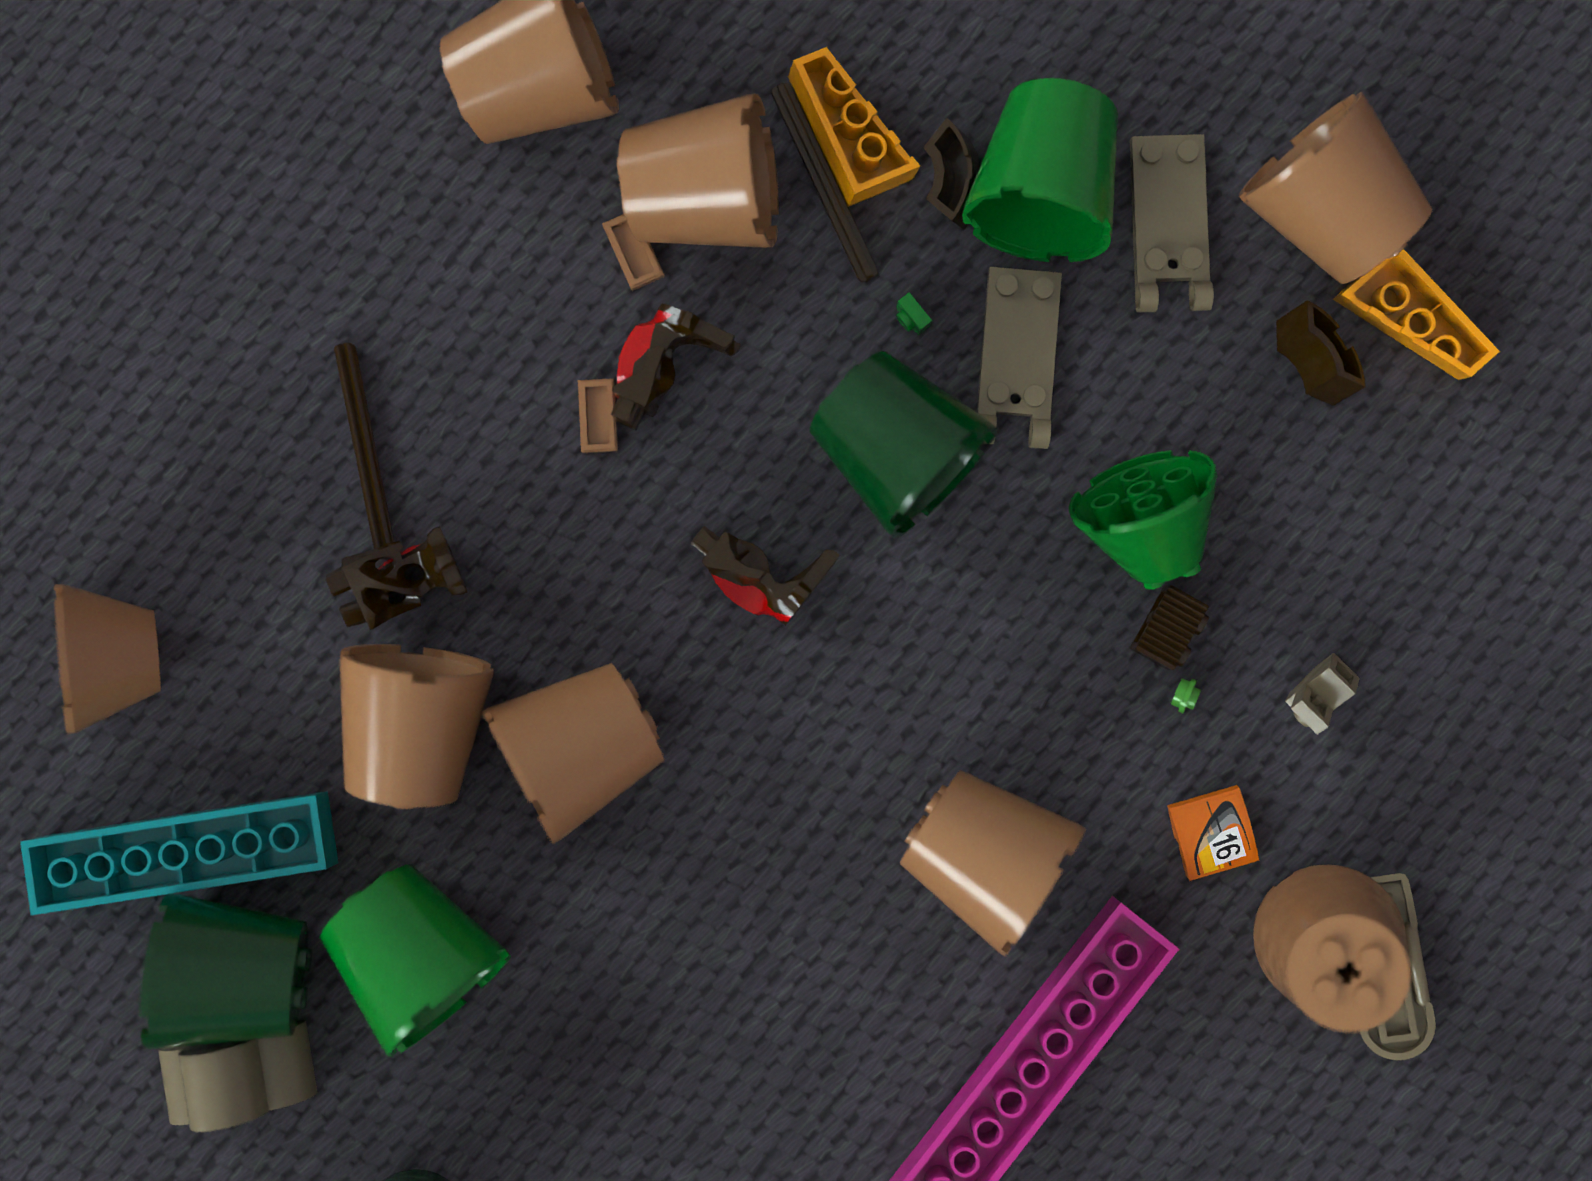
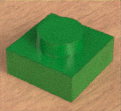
[896,292,932,335]

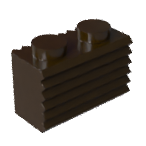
[1129,584,1209,670]

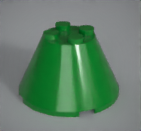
[1069,450,1217,589]

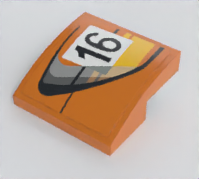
[1167,785,1259,881]

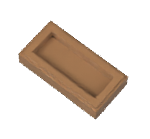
[602,214,665,291]
[578,378,618,454]

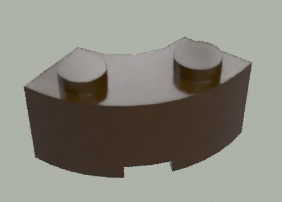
[923,118,981,230]
[1276,300,1366,406]

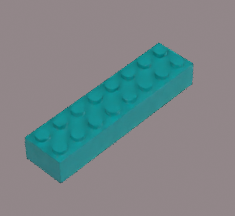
[20,791,338,915]

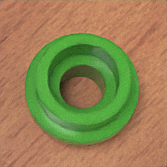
[1171,678,1201,714]

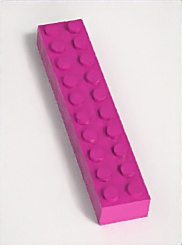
[889,896,1179,1181]

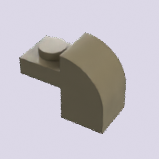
[1285,653,1360,735]

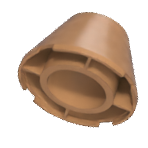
[54,584,161,734]

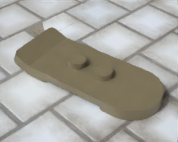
[1346,873,1436,1060]

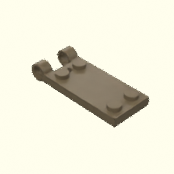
[1130,134,1214,312]
[977,267,1062,449]

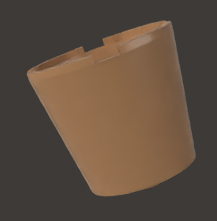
[440,0,619,144]
[1239,92,1432,284]
[617,94,779,248]
[340,644,494,809]
[482,663,664,844]
[900,770,1086,957]
[1253,865,1411,1032]

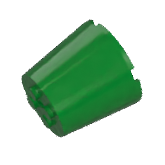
[962,78,1118,262]
[320,864,511,1058]

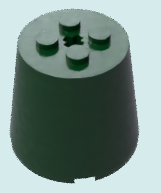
[810,351,997,538]
[139,893,312,1049]

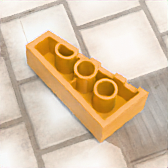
[788,47,921,207]
[1333,249,1500,380]

